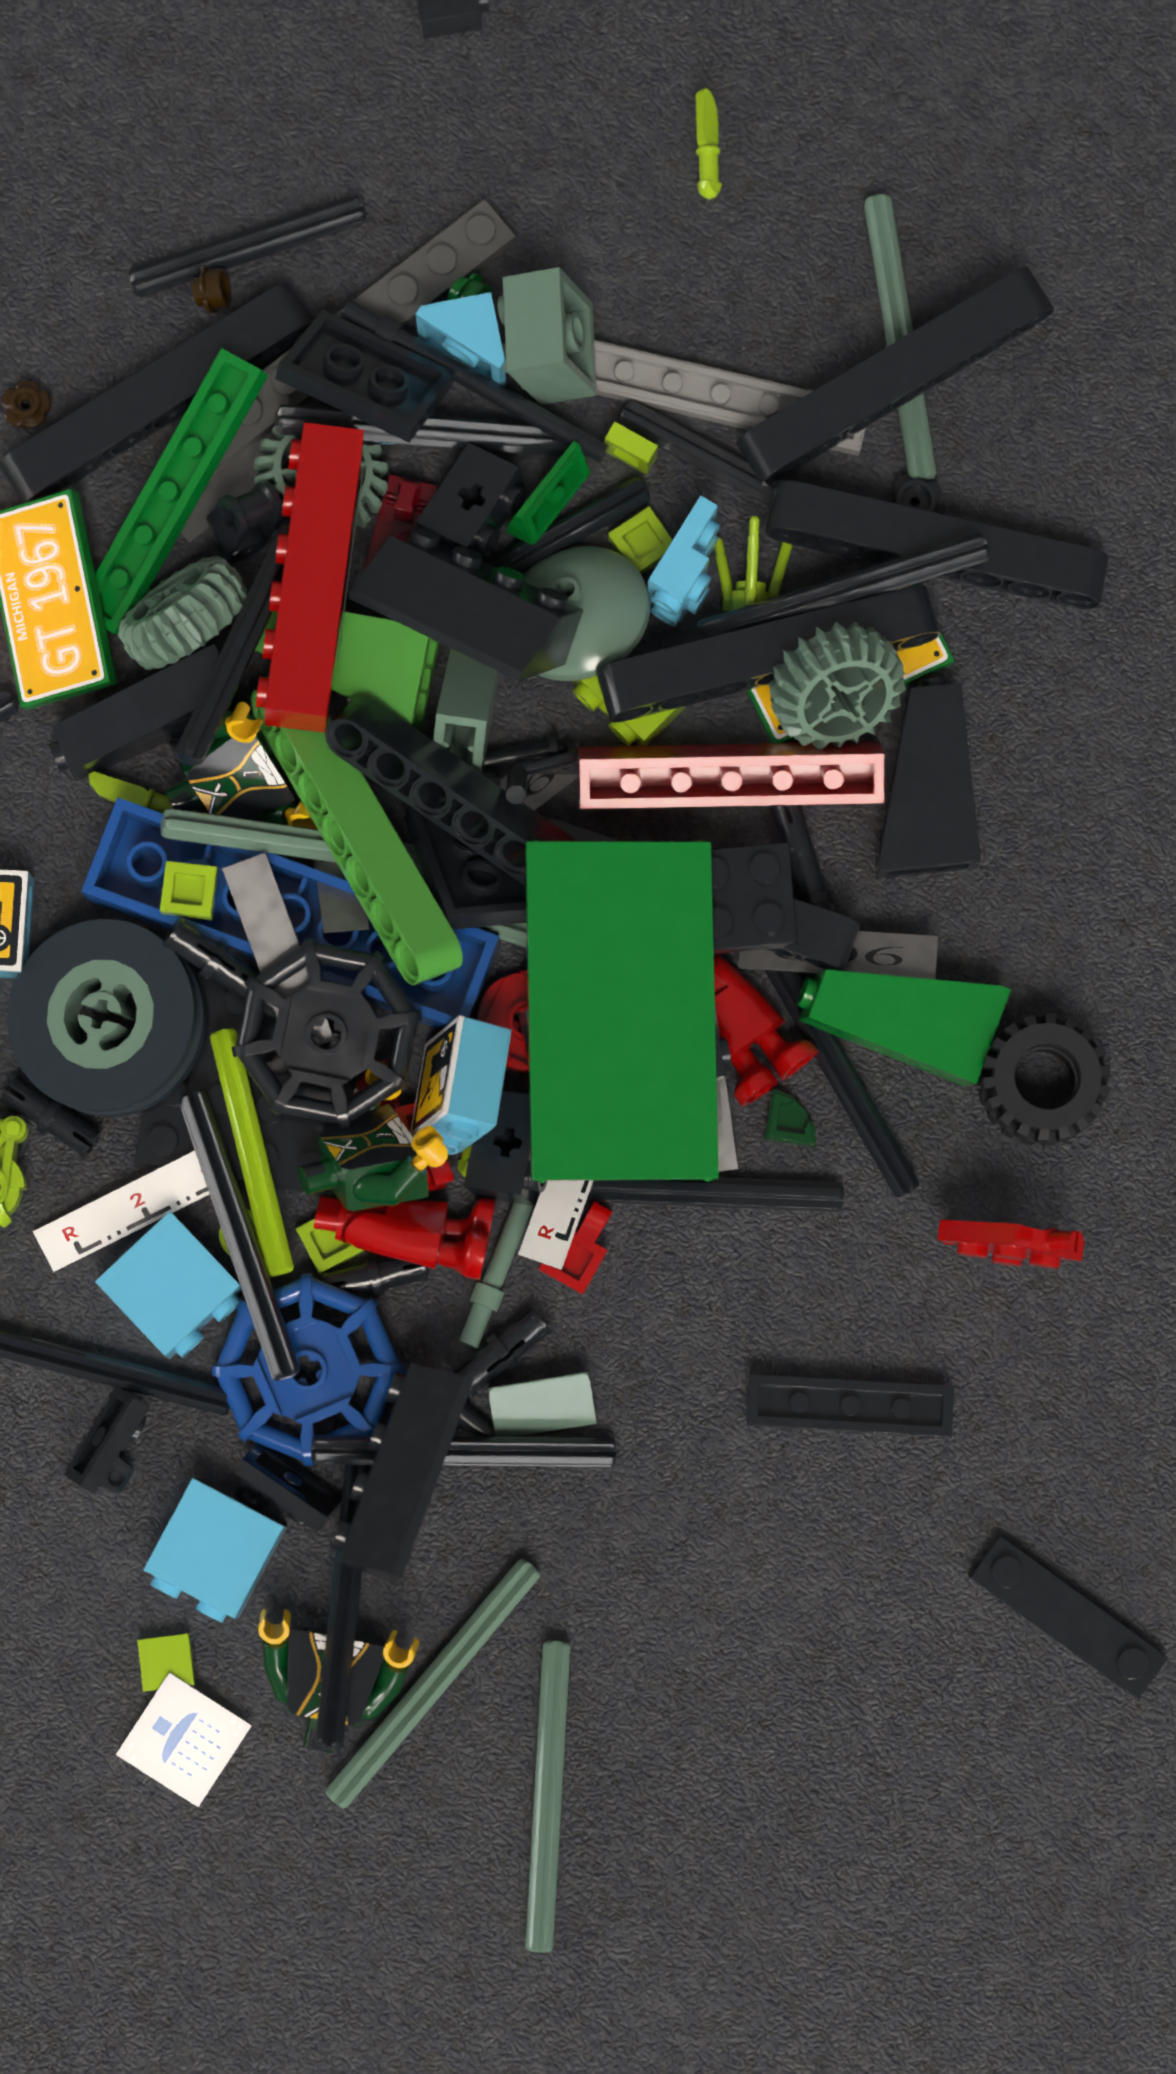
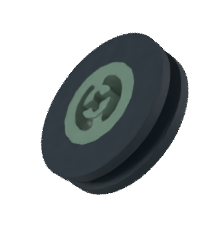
[8,919,207,1117]

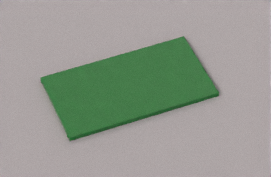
[525,840,719,1183]

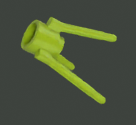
[714,515,793,612]

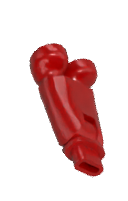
[714,954,819,1107]
[313,1195,496,1280]

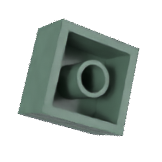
[498,267,597,405]

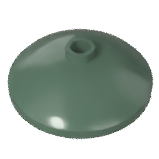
[523,546,650,681]

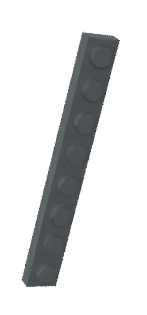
[212,199,516,477]

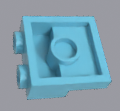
[647,495,721,627]

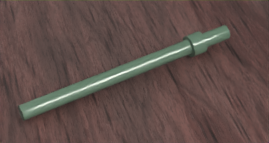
[459,1203,533,1348]

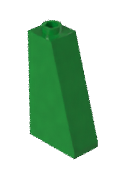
[796,969,1011,1086]

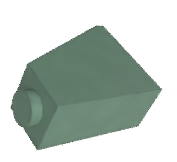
[434,648,499,786]

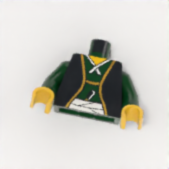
[166,702,318,830]
[298,1061,448,1211]
[258,1609,419,1753]

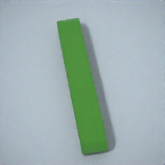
[250,690,463,985]

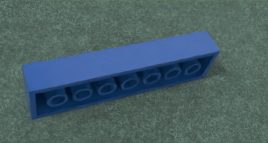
[81,797,500,1030]

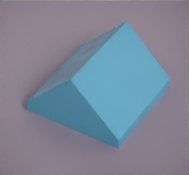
[415,292,506,387]

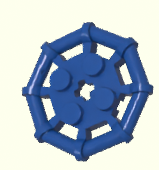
[212,1273,404,1466]

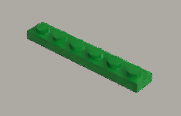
[95,348,269,635]

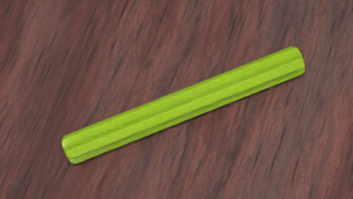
[210,1028,294,1277]

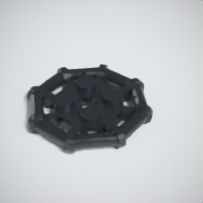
[231,938,423,1129]

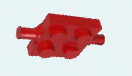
[937,1220,1085,1269]

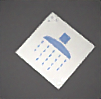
[116,1673,252,1807]

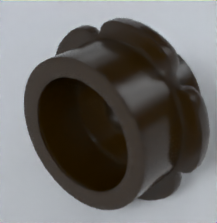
[192,265,232,314]
[1,381,51,429]

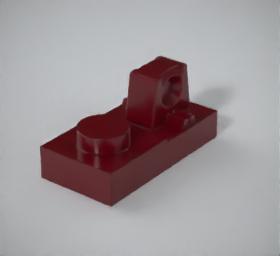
[364,474,438,570]

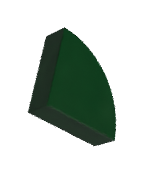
[764,1089,816,1148]

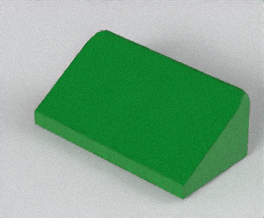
[506,441,590,546]

